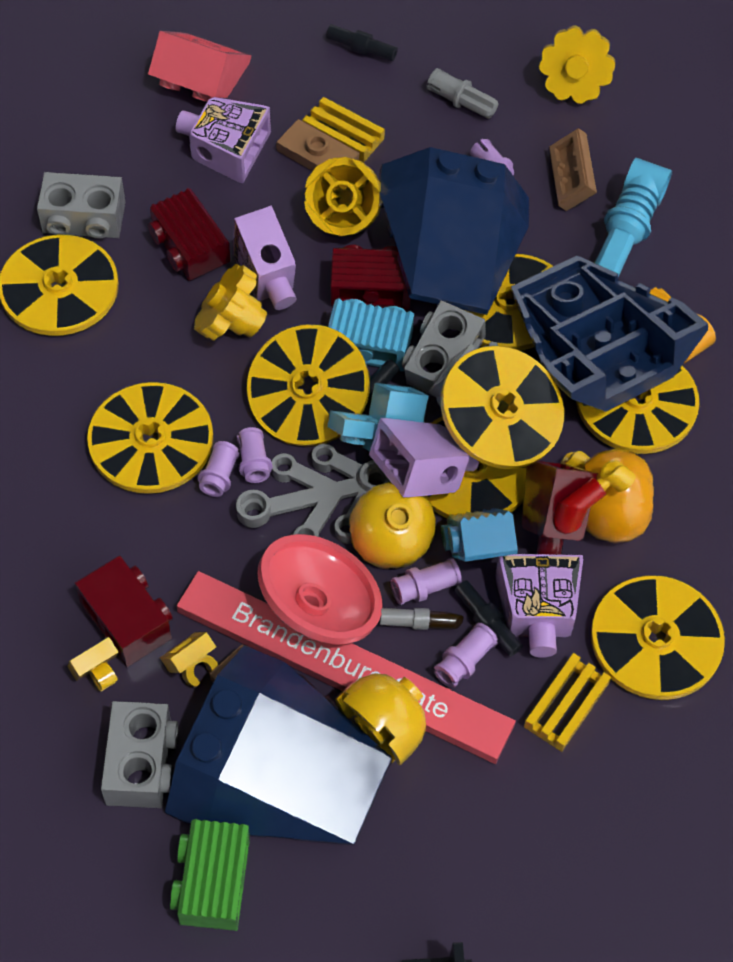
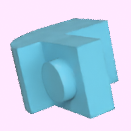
[327,383,429,452]

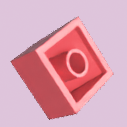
[148,31,252,102]

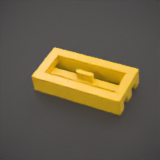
[302,97,385,163]
[524,653,611,752]

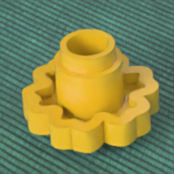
[539,25,615,104]
[194,264,267,341]

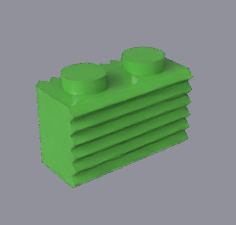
[170,819,250,931]

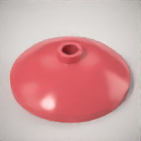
[257,534,382,644]

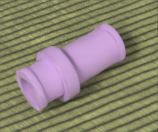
[390,558,462,605]
[434,623,498,688]

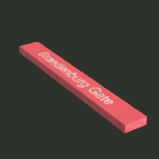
[177,571,516,765]

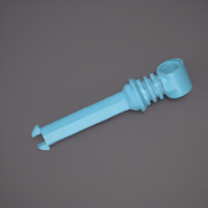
[595,158,672,277]

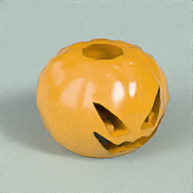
[583,448,654,544]

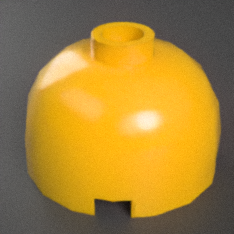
[304,157,381,236]
[349,482,436,569]
[335,673,426,765]

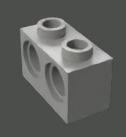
[37,172,126,238]
[402,300,486,397]
[101,701,178,808]

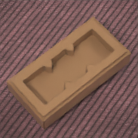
[276,119,359,171]
[549,128,597,211]

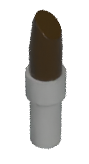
[379,608,464,630]

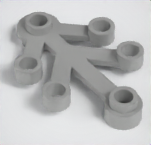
[236,444,390,544]

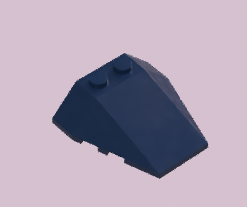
[379,147,529,315]
[511,255,708,411]
[165,645,392,845]

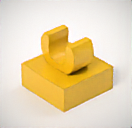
[160,632,218,687]
[67,637,118,692]

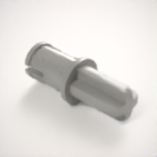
[427,68,498,119]

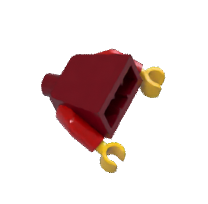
[522,451,636,555]

